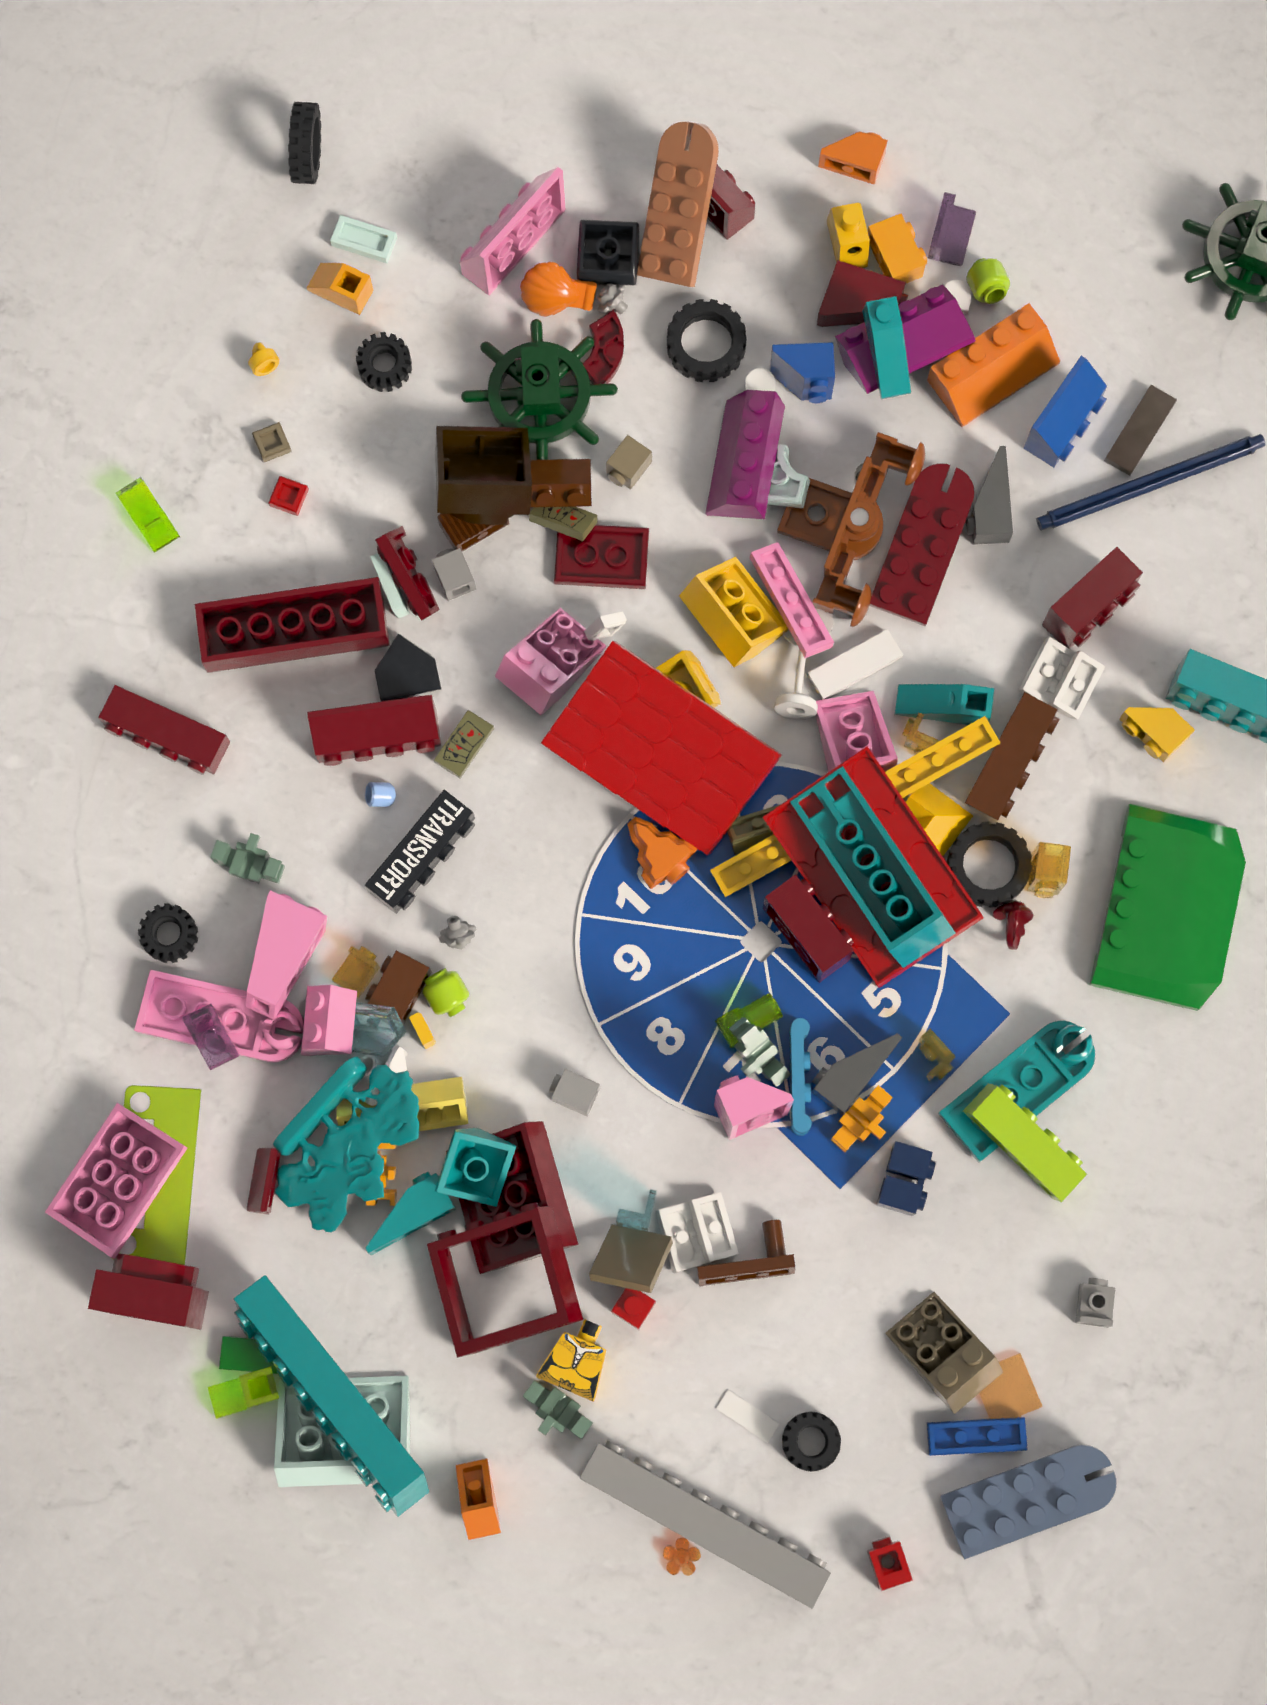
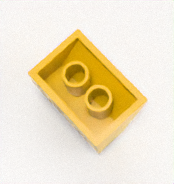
[679,557,789,667]

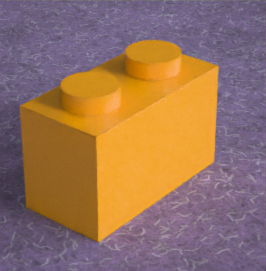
[868,213,927,283]

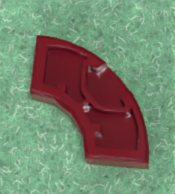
[583,310,624,384]

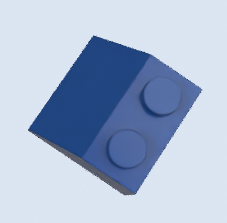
[770,342,835,404]

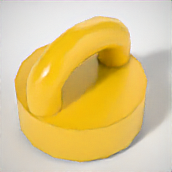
[248,342,280,376]

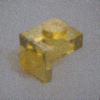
[902,712,940,755]

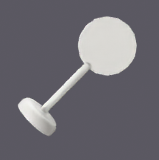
[774,596,834,719]

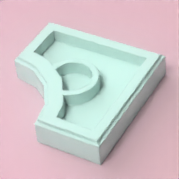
[768,444,810,508]

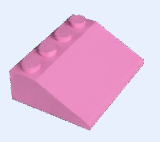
[460,167,566,296]
[45,1103,187,1259]

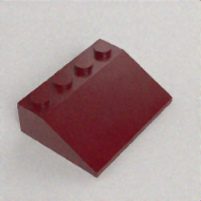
[446,1121,578,1274]

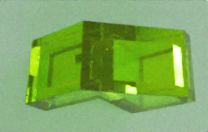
[115,477,180,553]
[208,1366,279,1419]

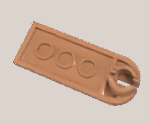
[637,122,719,287]

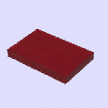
[554,525,649,589]

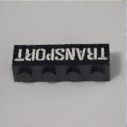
[364,789,475,914]

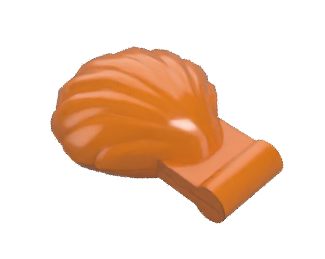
[520,262,597,317]

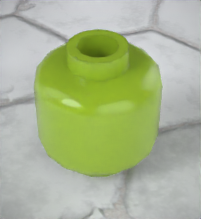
[966,258,1010,304]
[422,968,469,1017]

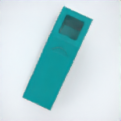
[894,684,994,725]

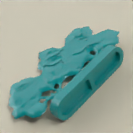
[273,1056,419,1232]

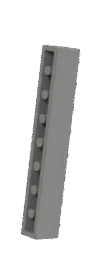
[580,1440,831,1609]

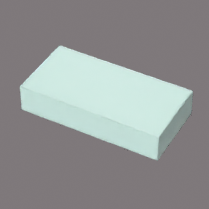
[330,215,397,263]
[370,553,410,618]

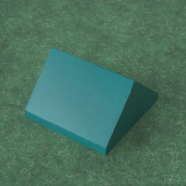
[435,1128,516,1207]

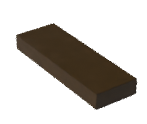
[1104,385,1177,476]

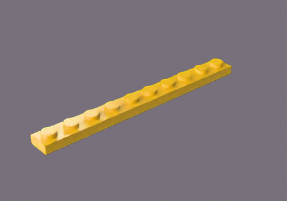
[710,716,1000,897]

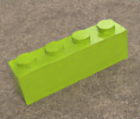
[963,1083,1087,1202]

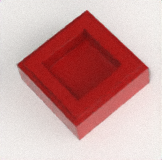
[268,476,309,516]

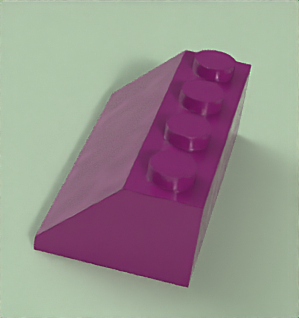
[835,284,976,394]
[705,390,785,519]

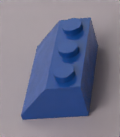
[1024,355,1107,468]

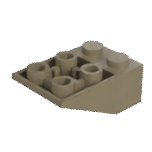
[885,1292,1003,1414]

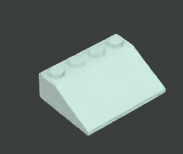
[274,1376,410,1487]

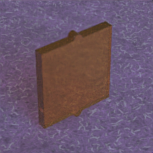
[979,1353,1043,1419]

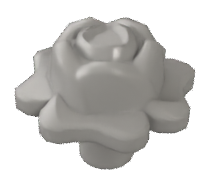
[597,284,628,314]
[439,916,476,949]

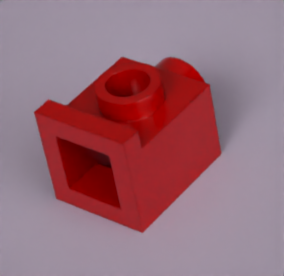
[867,1536,913,1591]

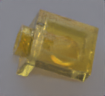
[332,946,380,998]
[918,1028,956,1081]

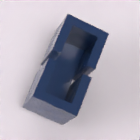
[876,1141,936,1216]

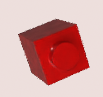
[611,1288,656,1330]

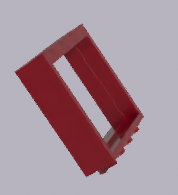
[427,1202,583,1358]

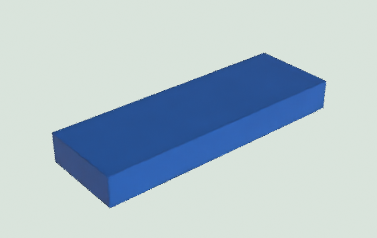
[926,1417,1028,1456]

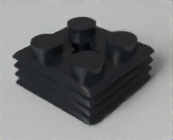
[576,220,639,285]

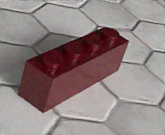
[98,685,230,775]

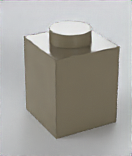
[606,434,652,489]

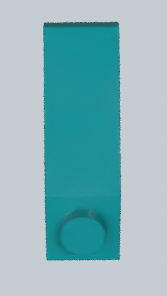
[862,296,911,400]
[365,1172,456,1256]

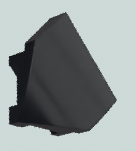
[374,633,441,702]

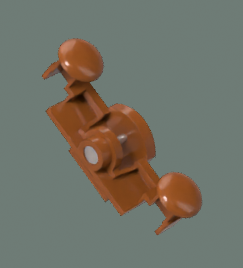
[777,432,926,627]

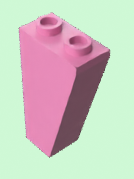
[246,890,327,1020]

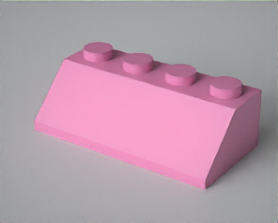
[714,1075,794,1140]

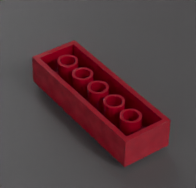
[194,577,390,673]

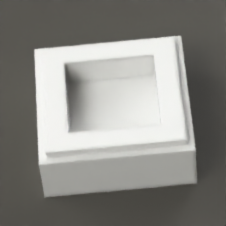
[584,611,627,641]

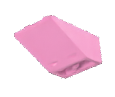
[495,607,606,715]

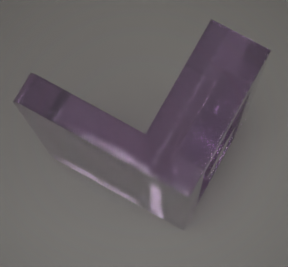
[928,192,976,266]

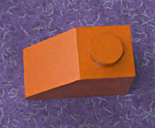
[818,131,888,184]
[456,1458,501,1540]

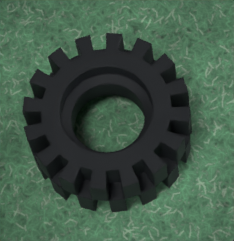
[356,332,412,392]
[138,903,198,963]

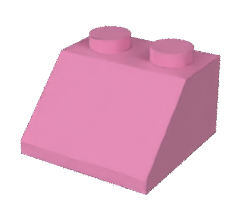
[301,985,357,1056]

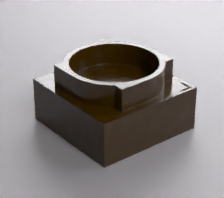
[435,426,532,525]

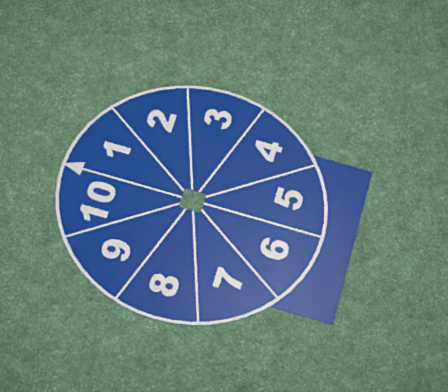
[575,762,1010,1189]

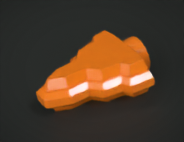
[627,817,697,889]

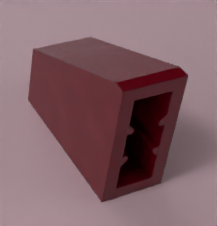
[817,260,909,327]

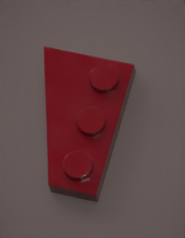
[375,526,440,621]

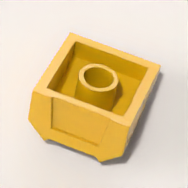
[656,650,721,708]

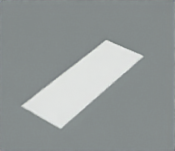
[716,1390,779,1443]

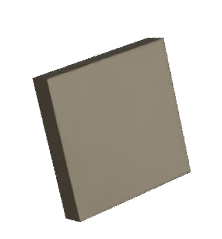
[589,1224,673,1293]

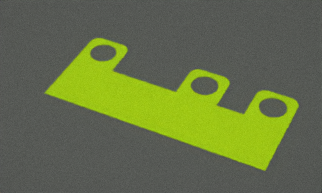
[112,1085,201,1265]

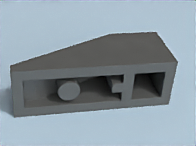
[966,446,1013,545]
[812,1033,902,1116]

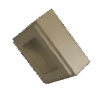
[252,422,292,463]

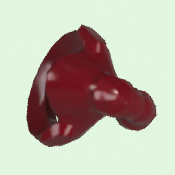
[993,900,1034,950]

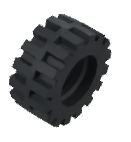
[782,1412,841,1472]

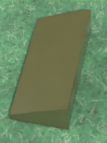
[727,804,781,856]

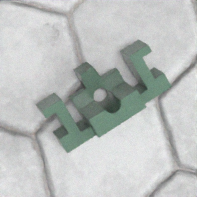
[210,833,285,884]
[729,1016,791,1087]
[523,1380,593,1439]

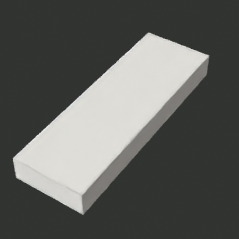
[807,629,903,700]

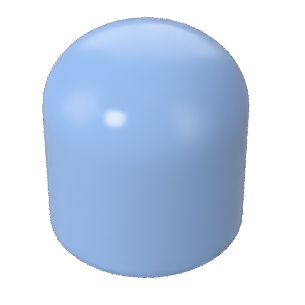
[365,782,396,807]

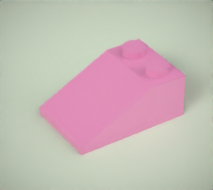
[816,691,898,772]

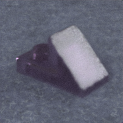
[182,1003,239,1070]

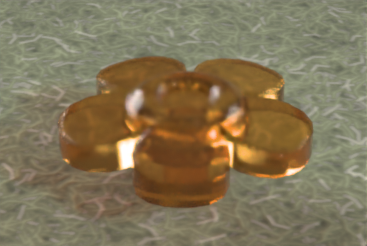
[663,1538,701,1576]

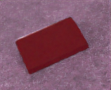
[247,1148,281,1215]

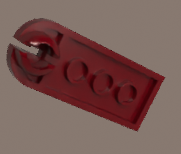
[870,463,974,626]

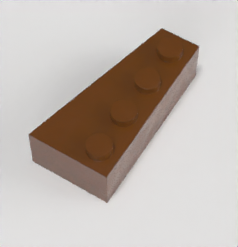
[965,692,1060,821]

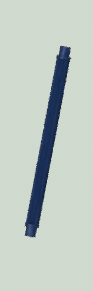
[1036,434,1266,531]

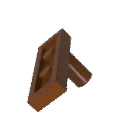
[697,1220,795,1287]

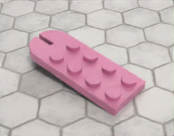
[134,970,304,1062]

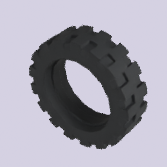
[288,102,321,184]
[667,299,747,382]
[947,822,1032,908]

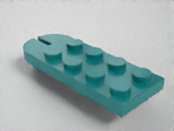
[938,1021,1095,1163]

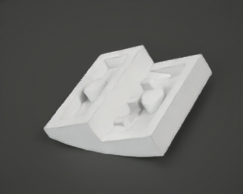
[1018,637,1105,720]
[655,1192,739,1273]

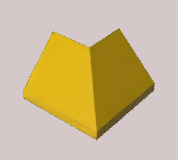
[906,783,973,856]

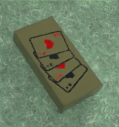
[529,507,597,541]
[434,710,494,779]

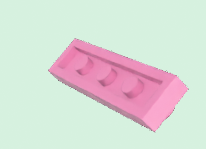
[750,542,834,658]

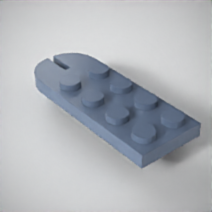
[940,1445,1117,1560]

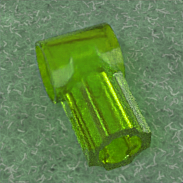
[715,993,783,1049]

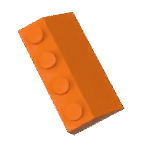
[927,303,1060,427]

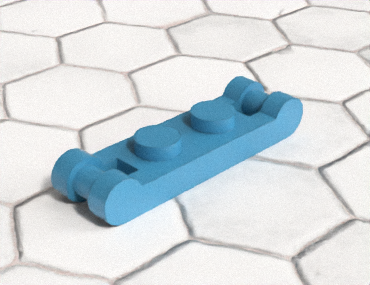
[789,1018,812,1136]

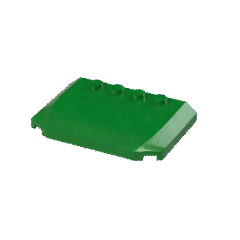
[1089,804,1246,1011]

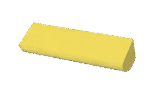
[336,1077,468,1131]

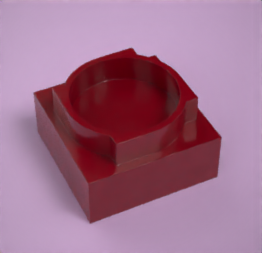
[88,1253,209,1330]

